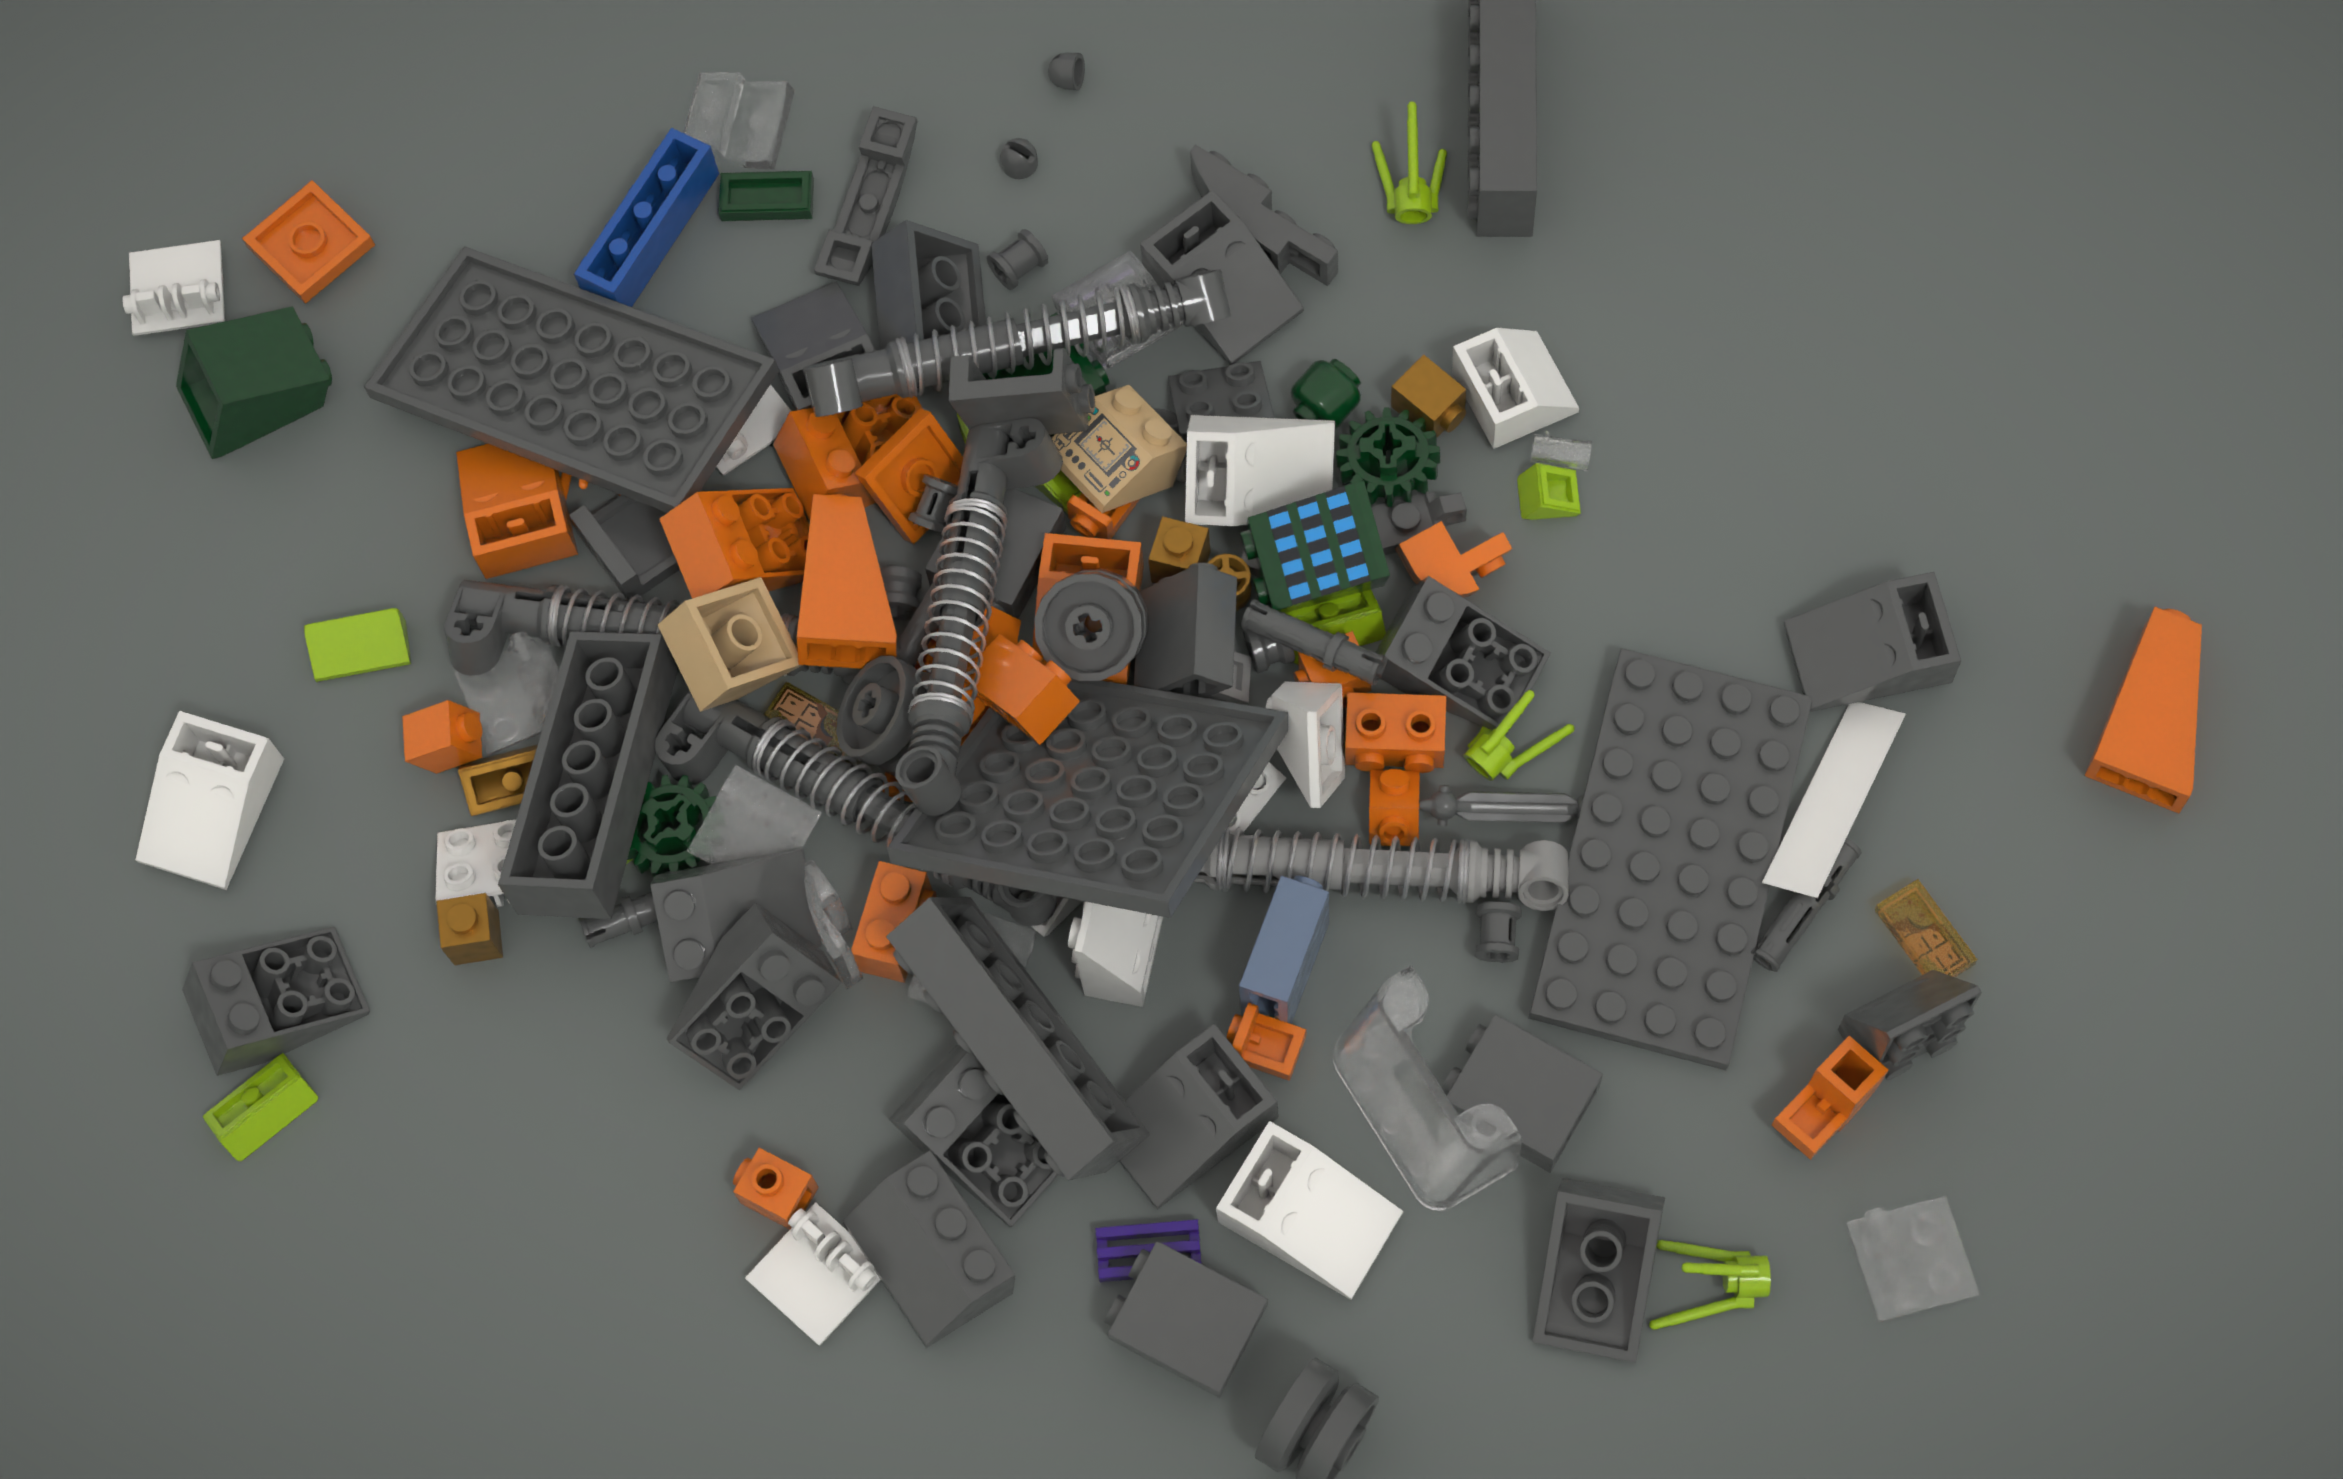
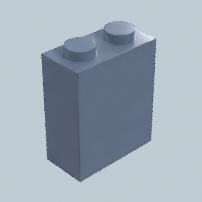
[1239,876,1329,1024]

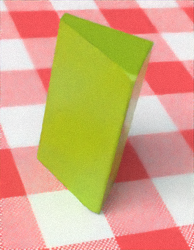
[1285,590,1386,665]
[304,608,411,682]
[202,1053,318,1161]

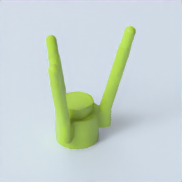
[1371,101,1447,224]
[1463,690,1575,781]
[1649,1240,1771,1330]

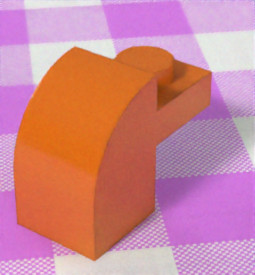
[1395,521,1513,598]
[1771,1036,1889,1160]

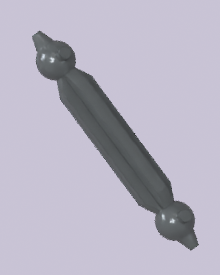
[1419,785,1586,826]

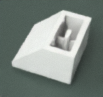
[1452,328,1579,449]

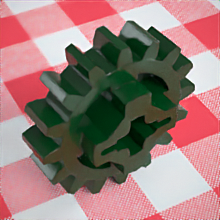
[1336,407,1440,507]
[627,775,726,877]

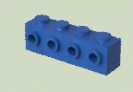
[574,128,719,307]

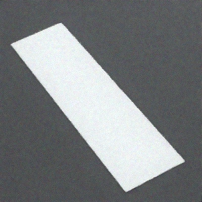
[1762,702,1906,898]

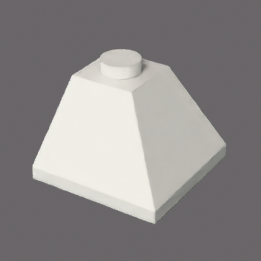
[1266,681,1345,808]

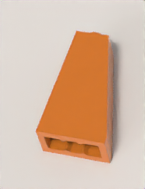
[797,494,897,669]
[2084,607,2202,814]

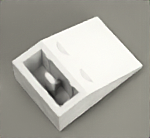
[1185,415,1335,526]
[135,711,284,890]
[1068,901,1163,1007]
[1216,1121,1403,1300]

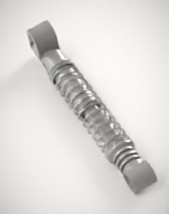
[1194,828,1569,911]

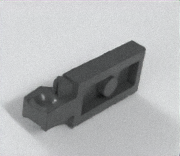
[1371,492,1467,555]

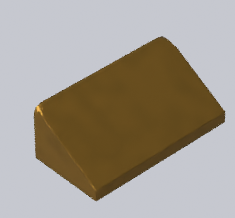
[458,744,538,816]

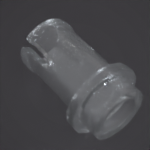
[1530,431,1592,471]

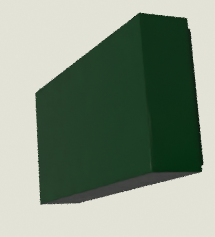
[719,171,814,221]

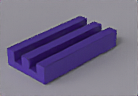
[1095,1219,1202,1282]

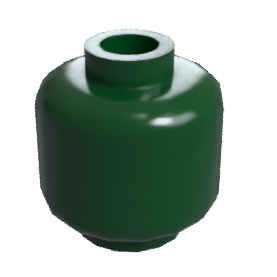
[1291,359,1361,429]

